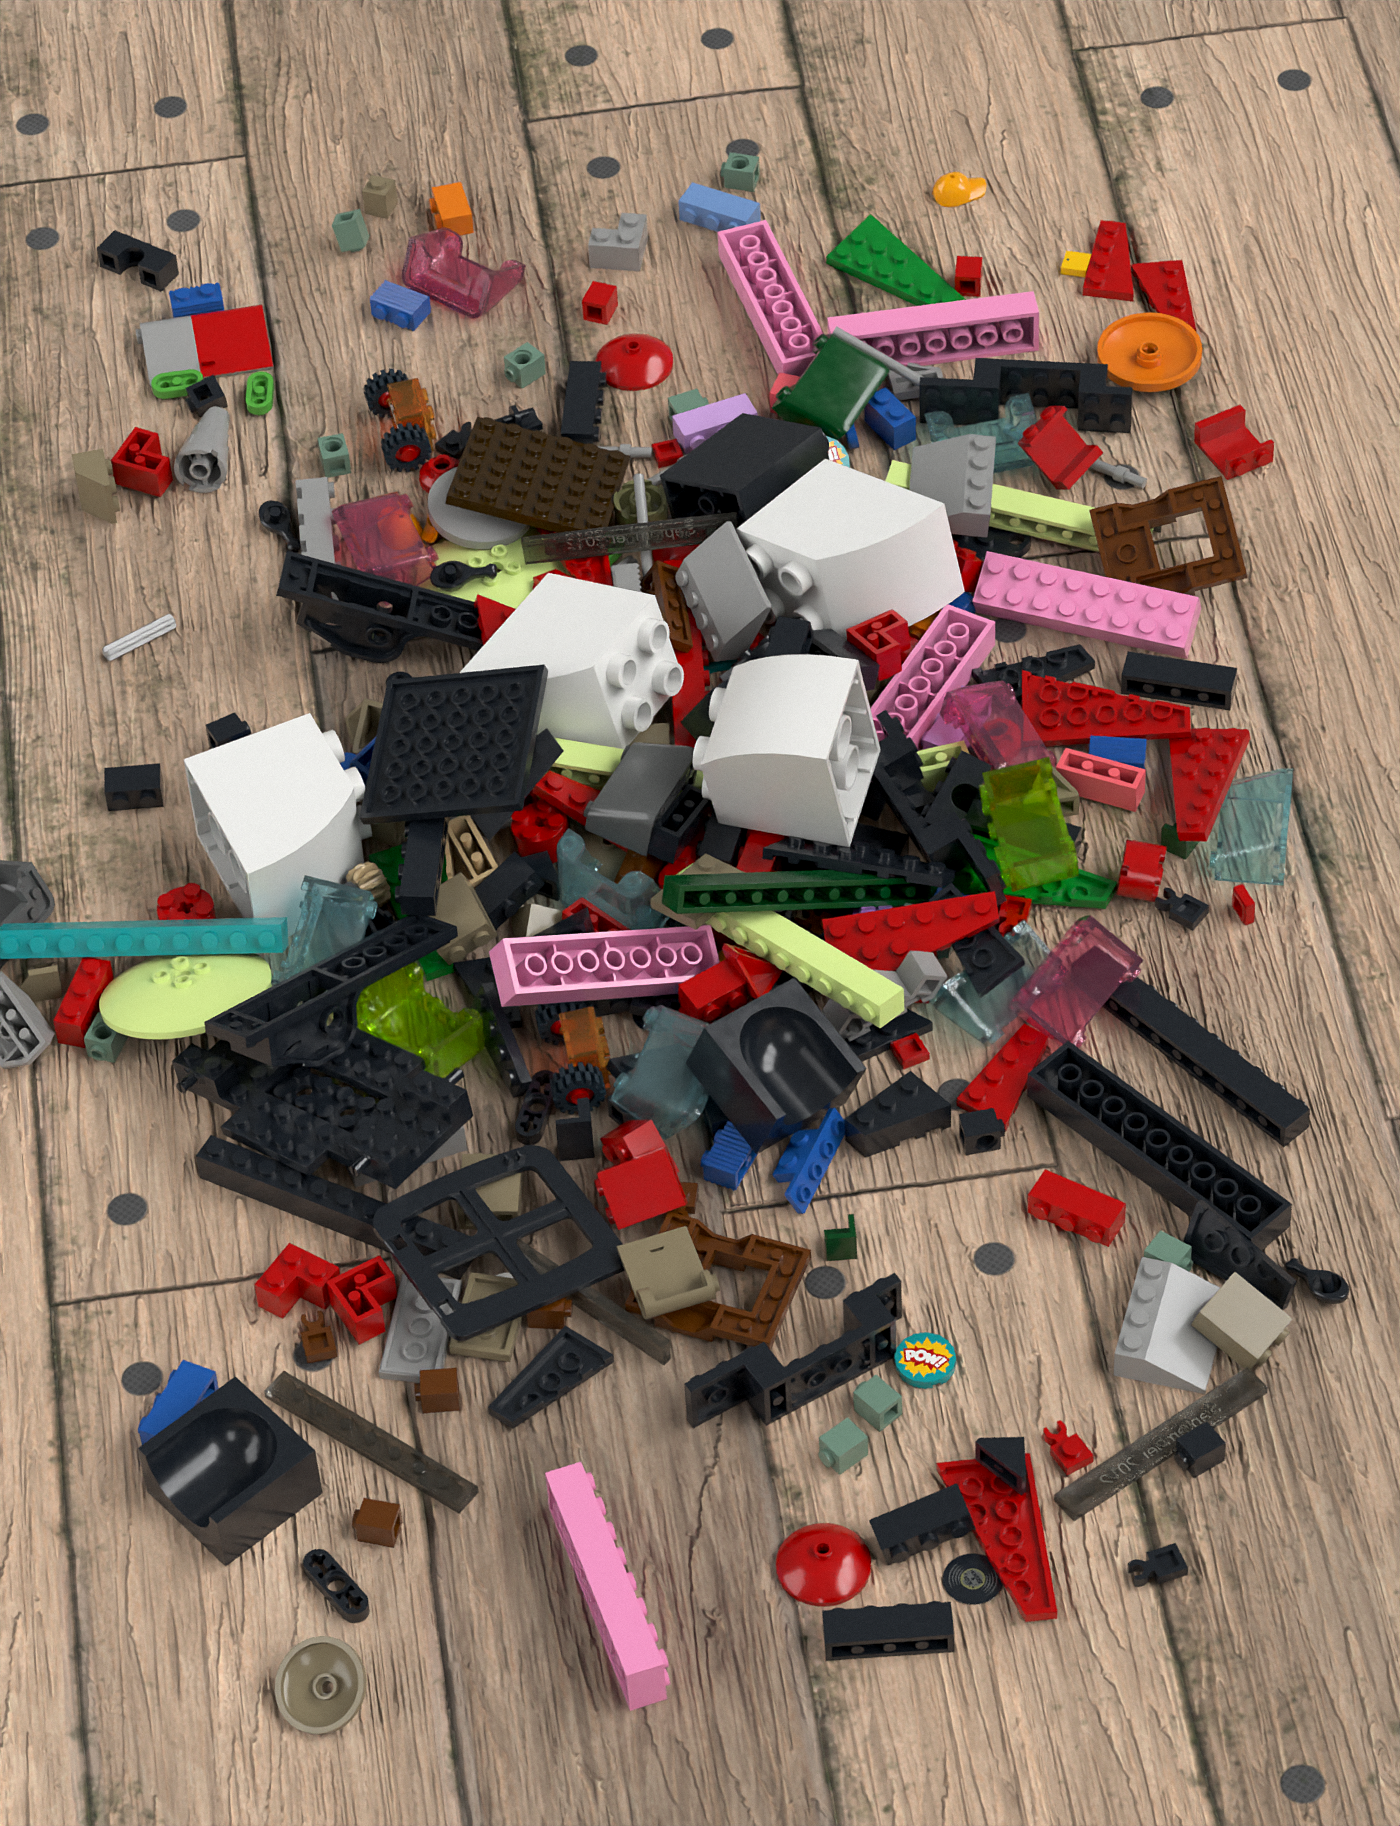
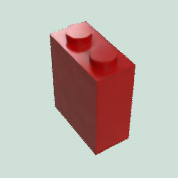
[594,1146,688,1230]

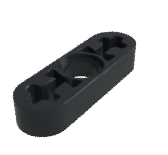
[515,1070,554,1145]
[303,1549,370,1623]

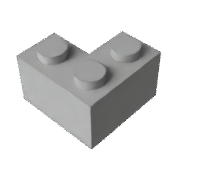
[588,213,648,271]

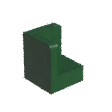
[1161,823,1200,860]
[824,1214,857,1261]

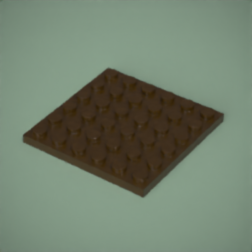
[445,416,631,543]

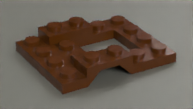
[1089,476,1248,596]
[625,1211,811,1350]

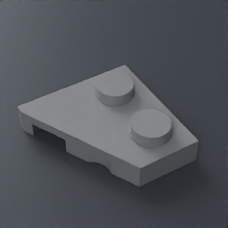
[887,362,943,400]

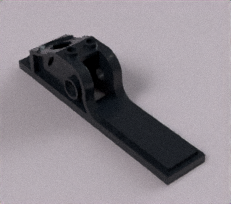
[276,551,483,663]
[204,915,458,1067]

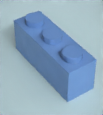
[678,182,761,232]

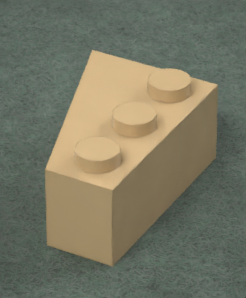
[445,815,498,889]

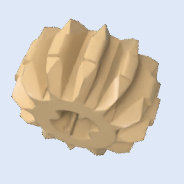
[346,861,391,908]

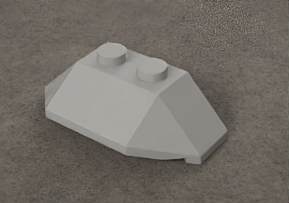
[0,971,55,1069]

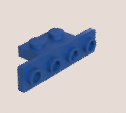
[772,1108,845,1214]

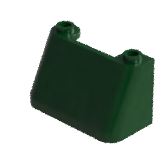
[772,333,890,440]

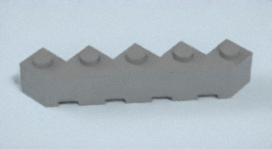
[295,477,341,600]
[821,950,947,1042]

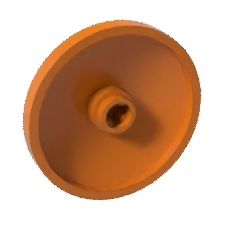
[1097,313,1202,392]

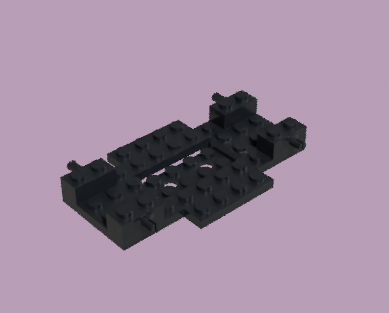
[172,1028,474,1189]

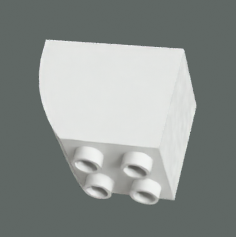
[736,459,965,640]
[460,573,684,749]
[693,654,880,847]
[184,713,372,937]

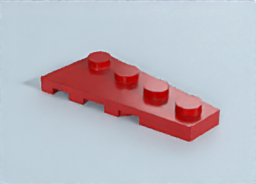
[1083,220,1134,302]
[1131,260,1196,331]
[532,770,629,852]
[957,1023,1048,1132]

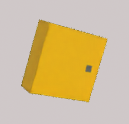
[1061,250,1091,278]

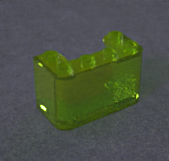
[979,757,1079,892]
[356,962,485,1078]

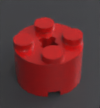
[511,799,573,864]
[1116,840,1167,902]
[157,883,216,920]

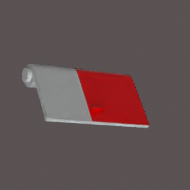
[135,304,274,388]

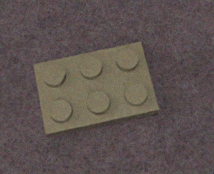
[650,853,745,930]
[449,1272,523,1362]

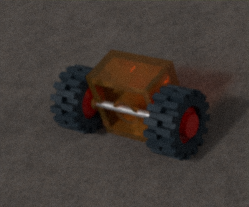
[364,369,437,472]
[535,1001,612,1115]

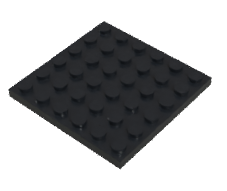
[359,664,548,825]

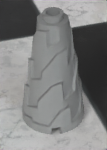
[174,406,230,493]

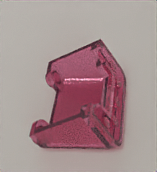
[402,227,526,319]
[331,491,439,606]
[940,680,1057,804]
[1007,915,1144,1048]

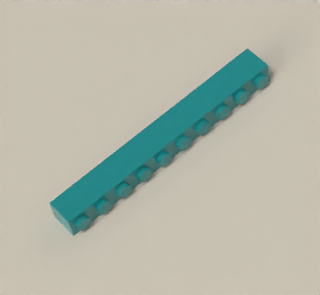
[0,917,289,959]

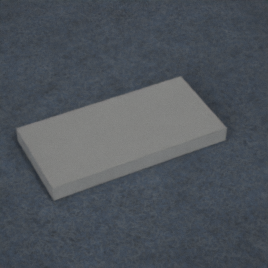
[379,1274,463,1383]

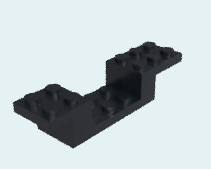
[919,358,1132,433]
[871,710,1007,906]
[684,1273,902,1428]

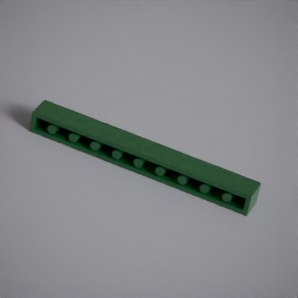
[662,870,937,914]

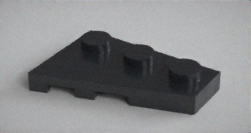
[453,957,522,1029]

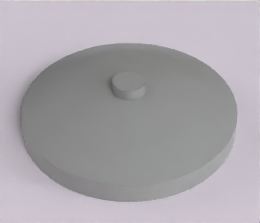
[427,467,531,549]

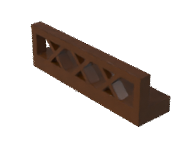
[640,560,693,653]

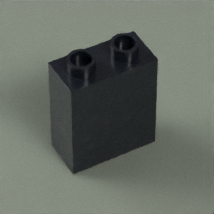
[660,413,830,535]

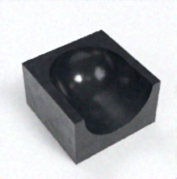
[685,978,866,1155]
[138,1376,323,1566]

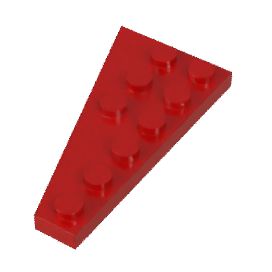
[1022,670,1191,748]
[1169,727,1250,842]
[822,891,1000,971]

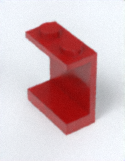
[1194,404,1274,480]
[1018,406,1103,490]

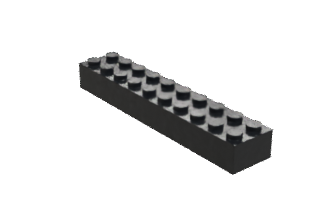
[1027,1041,1292,1250]

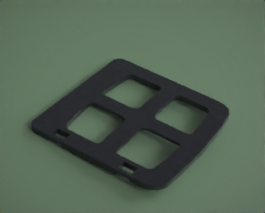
[373,1145,625,1341]

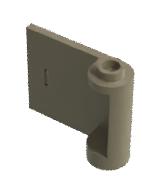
[617,1226,720,1320]

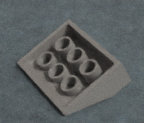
[909,434,996,537]
[675,521,772,662]
[1114,1257,1220,1394]

